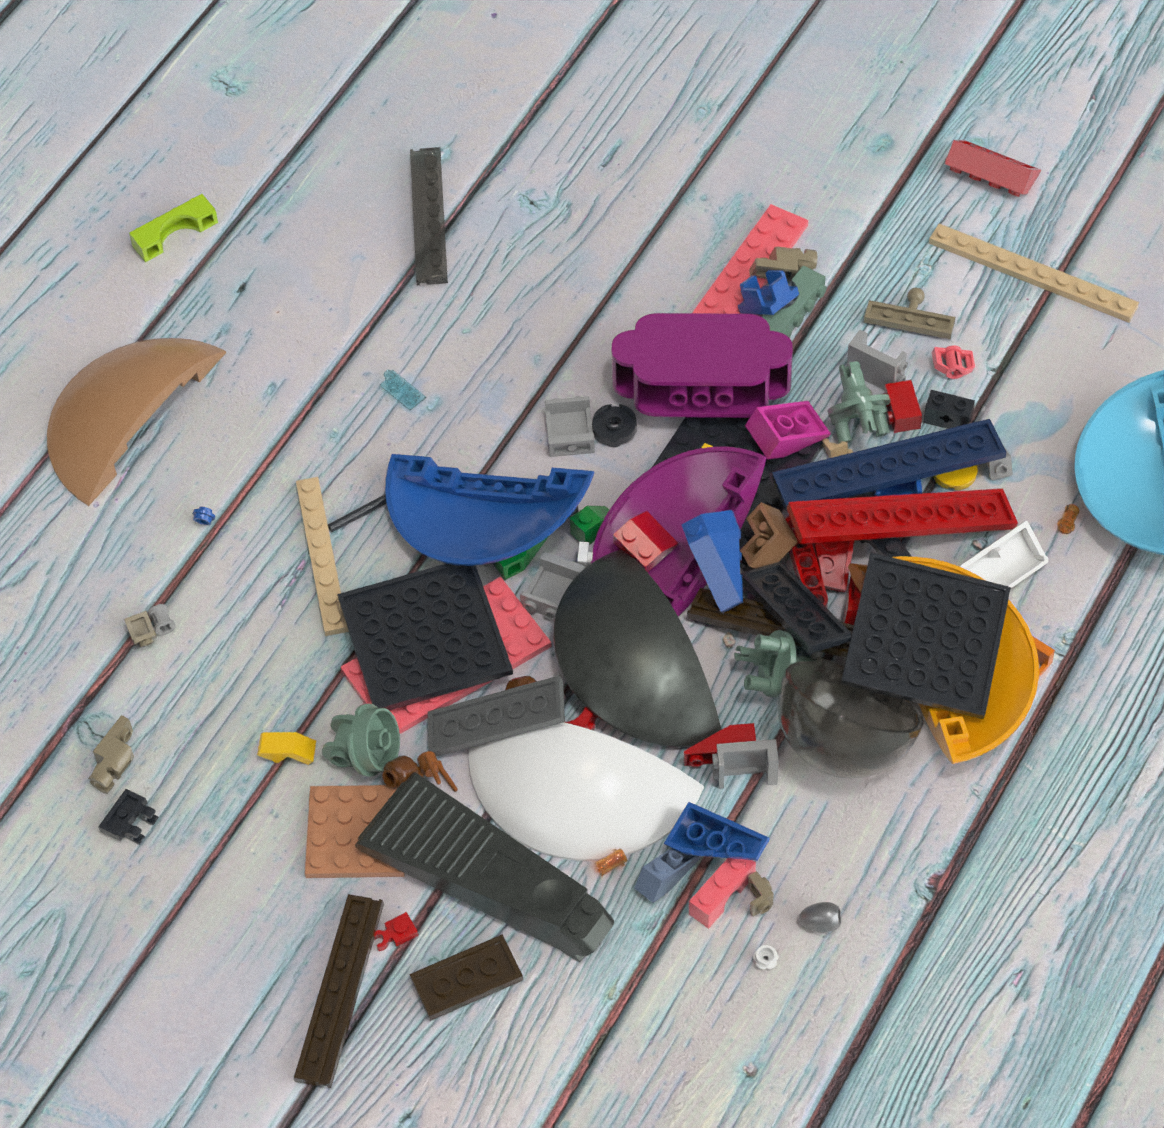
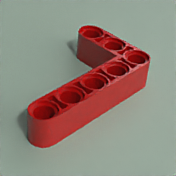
[785,515,828,608]

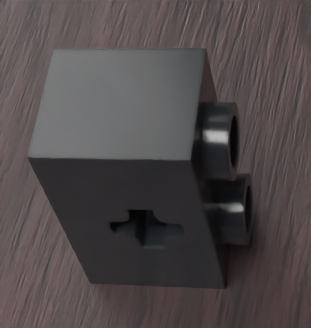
[923,390,975,429]

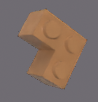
[740,503,798,569]

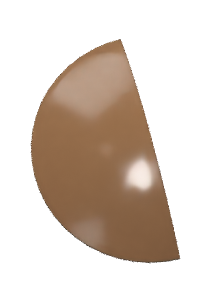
[47,338,226,506]

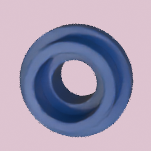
[192,506,216,525]

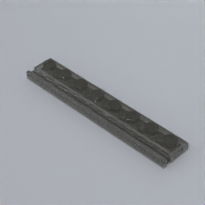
[410,147,448,286]

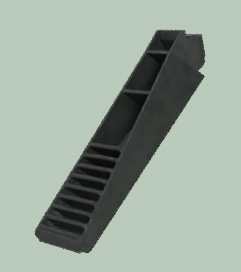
[355,772,614,962]

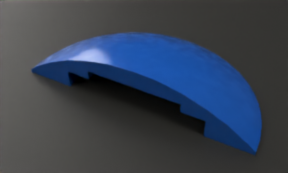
[385,454,595,566]

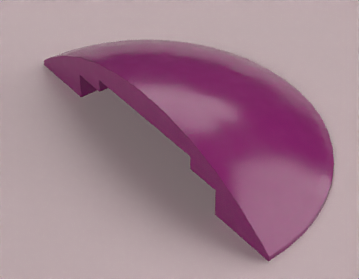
[591,447,766,617]

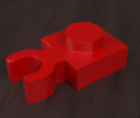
[374,912,419,951]

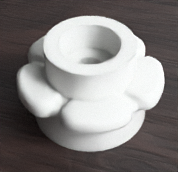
[753,945,779,970]

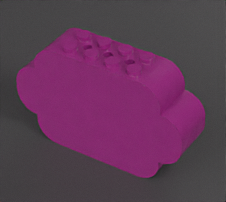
[611,313,793,417]

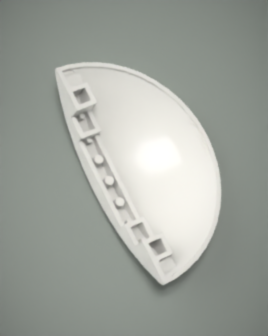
[469,722,704,861]

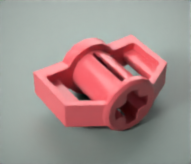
[932,345,975,379]

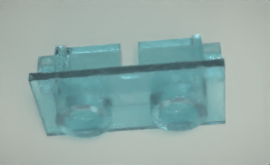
[380,369,426,411]

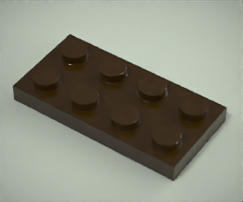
[409,934,523,1021]

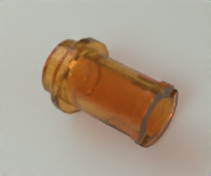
[1057,504,1080,534]
[594,848,628,876]

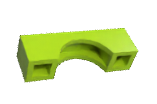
[129,194,218,262]

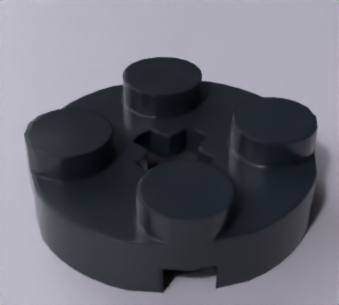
[592,404,637,448]

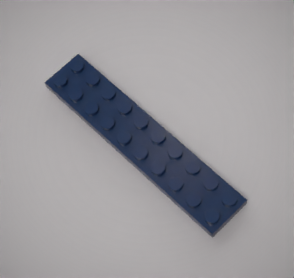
[772,419,1006,512]

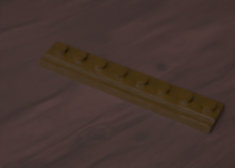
[687,588,854,658]
[294,894,384,1088]

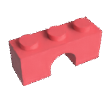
[689,858,756,929]

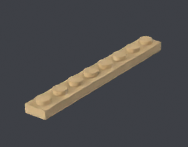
[296,477,349,636]

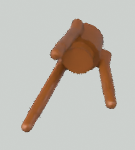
[417,751,458,792]

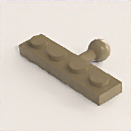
[864,287,956,339]

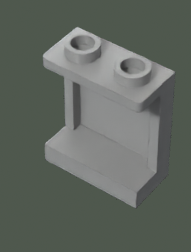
[847,330,908,390]
[545,396,595,457]
[520,551,586,620]
[712,739,779,789]

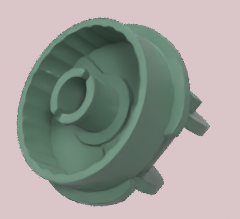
[322,704,400,777]

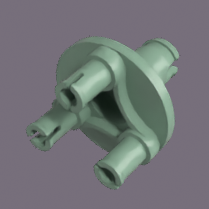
[827,361,891,444]
[734,630,822,698]

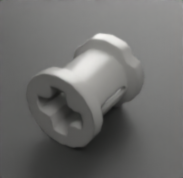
[148,604,175,635]

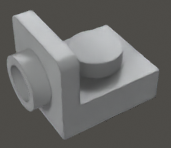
[986,447,1013,480]

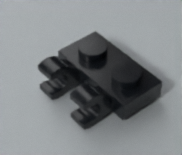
[98,789,159,845]

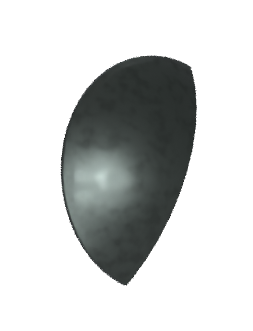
[553,549,722,747]

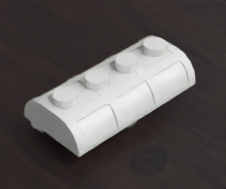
[959,521,1048,588]

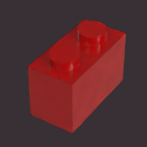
[883,380,922,433]

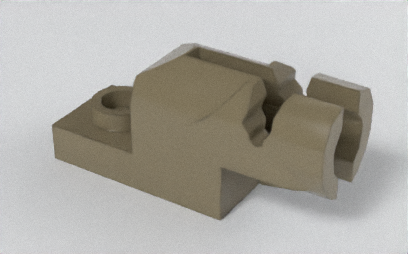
[749,247,818,282]
[88,715,134,794]

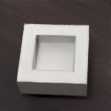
[577,542,593,567]

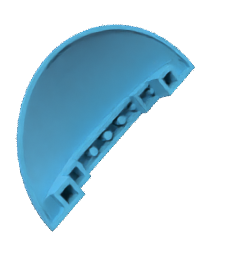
[1075,370,1164,555]

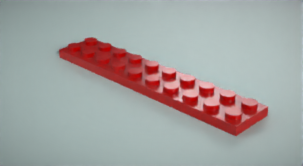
[787,488,1018,544]

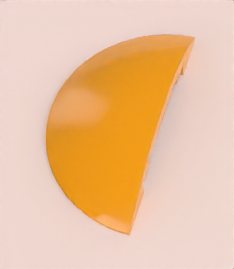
[892,556,1039,764]

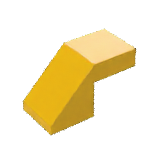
[257,732,316,765]

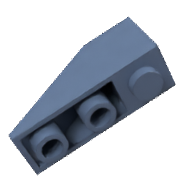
[634,848,703,903]

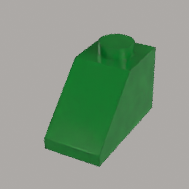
[570,505,609,545]

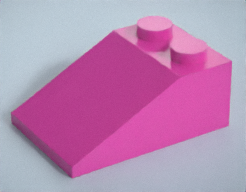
[745,401,831,459]

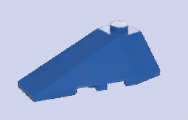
[681,510,743,613]
[664,802,770,861]

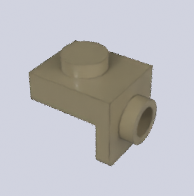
[124,611,157,647]
[748,871,774,917]

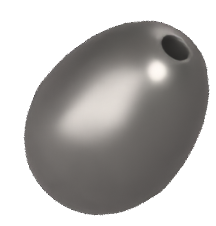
[799,902,841,932]

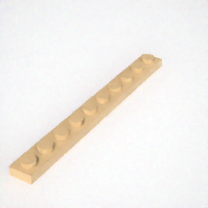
[929,224,1139,323]

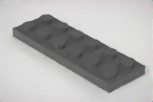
[428,676,565,756]

